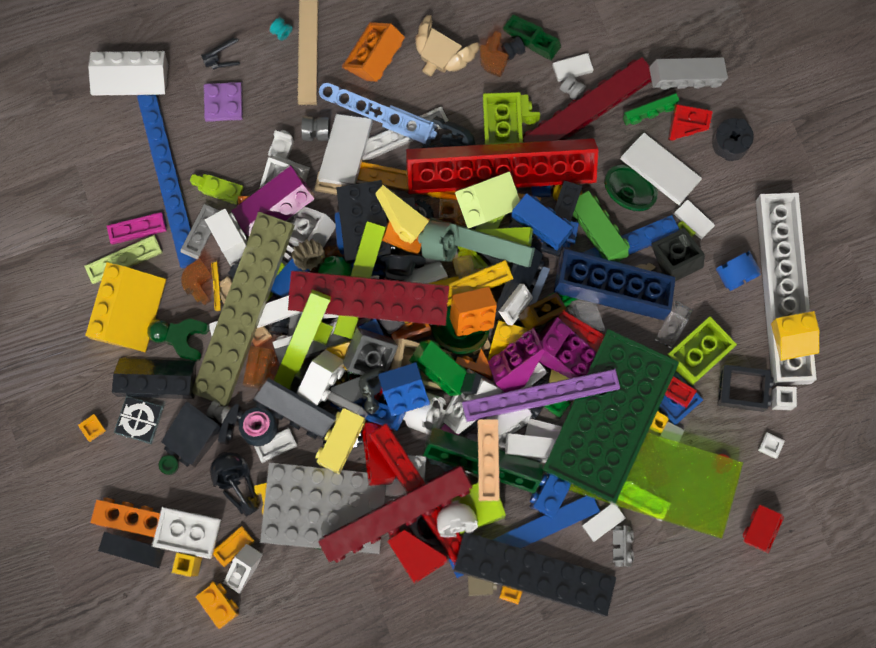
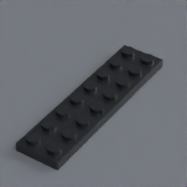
[453,532,617,617]

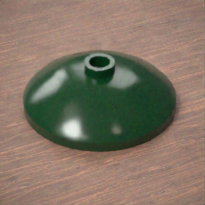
[604,165,658,211]
[431,306,489,354]

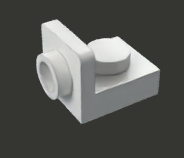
[268,130,294,159]

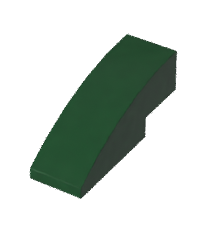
[503,15,561,61]

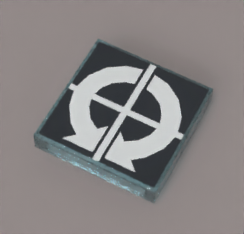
[114,396,164,444]

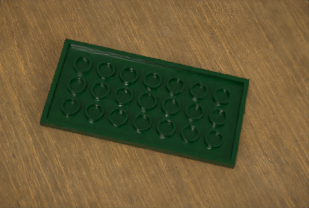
[543,329,679,505]

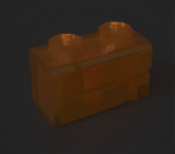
[243,346,277,389]

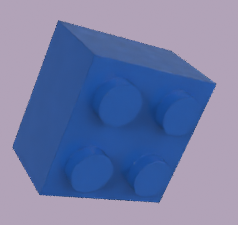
[378,362,430,416]

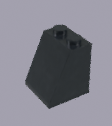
[161,401,221,467]

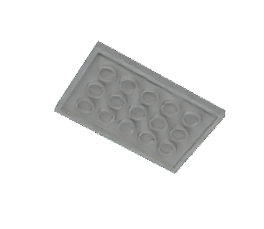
[260,463,386,554]

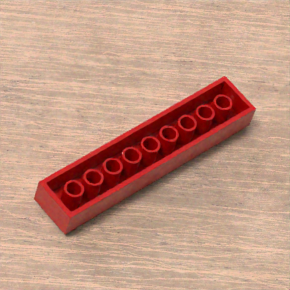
[406,139,598,194]

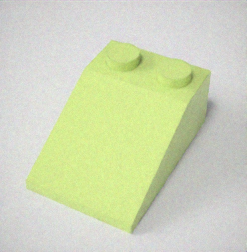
[455,172,520,228]

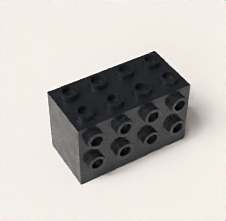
[336,180,398,265]

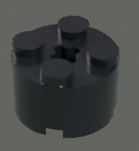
[712,118,754,161]

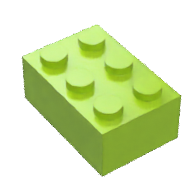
[482,92,523,145]
[667,317,737,387]

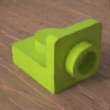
[520,95,540,125]

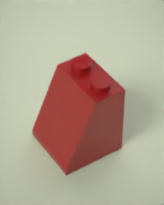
[387,530,448,584]

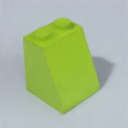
[452,483,506,535]

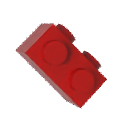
[743,505,784,554]

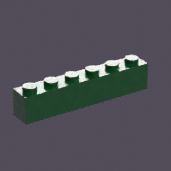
[423,427,543,494]

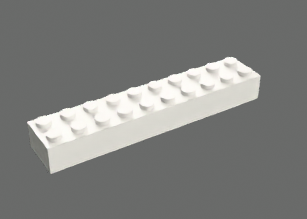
[756,193,817,386]

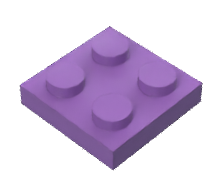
[204,82,243,122]

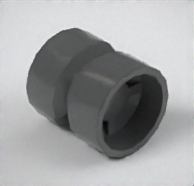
[302,117,330,141]

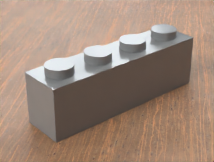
[649,58,728,89]

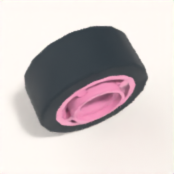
[239,407,278,447]

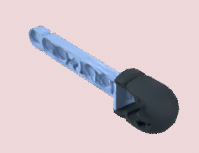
[319,83,475,148]

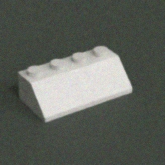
[89,51,168,95]

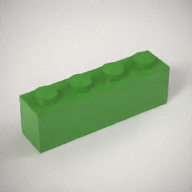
[573,191,630,262]

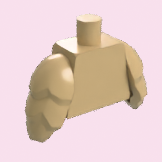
[416,15,480,77]

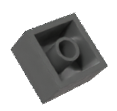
[343,327,398,379]

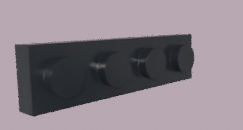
[541,180,582,257]

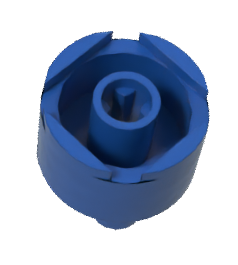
[716,251,761,291]

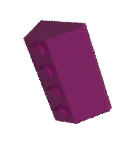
[231,165,315,238]

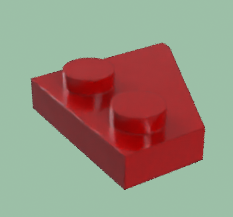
[668,104,713,141]

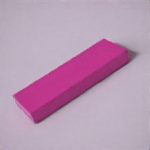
[107,212,167,245]

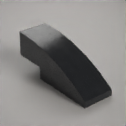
[98,532,166,569]

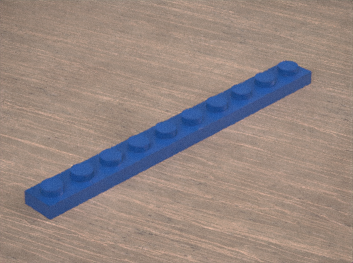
[137,94,200,269]

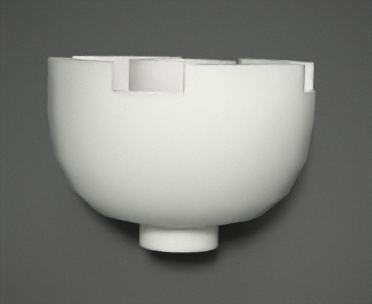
[437,501,478,537]

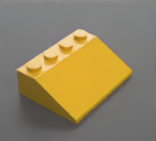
[85,262,167,353]

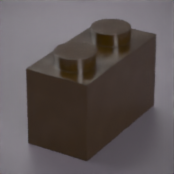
[518,292,567,331]

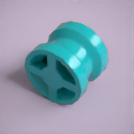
[269,17,293,41]

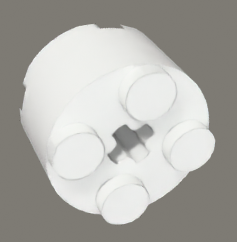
[403,393,446,434]

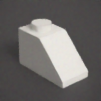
[223,544,263,594]

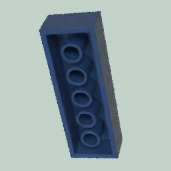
[553,249,676,320]

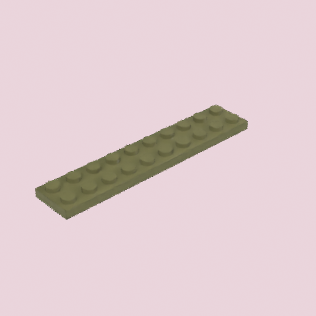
[193,212,295,406]

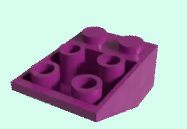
[539,317,597,379]
[488,328,545,393]

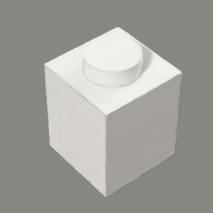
[772,386,797,410]

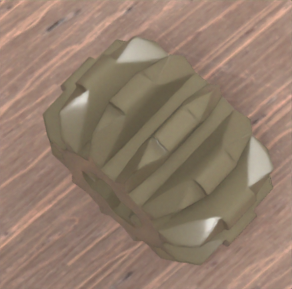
[291,238,326,271]

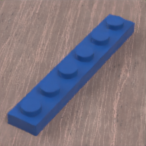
[582,215,680,259]

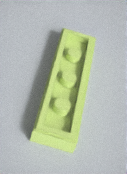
[85,235,162,284]

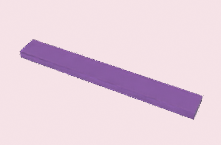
[462,369,620,422]

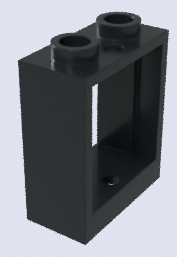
[717,364,773,412]

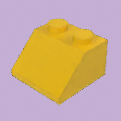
[771,311,819,361]
[487,321,527,361]

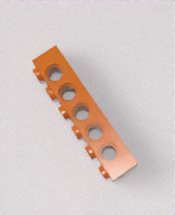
[90,497,161,537]

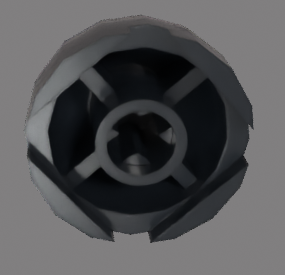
[209,452,250,489]

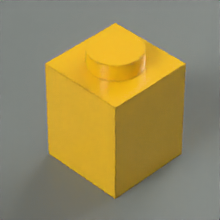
[172,552,202,577]

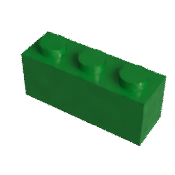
[409,340,468,396]

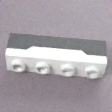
[273,318,352,364]

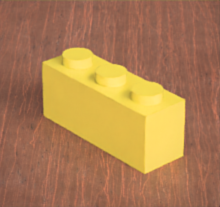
[316,408,366,474]

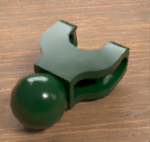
[147,319,210,361]

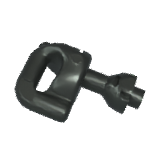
[358,368,385,414]

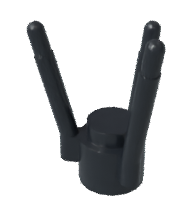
[201,37,240,70]
[223,475,260,517]

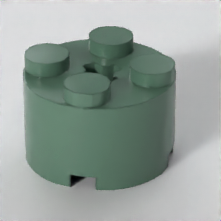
[418,220,459,261]

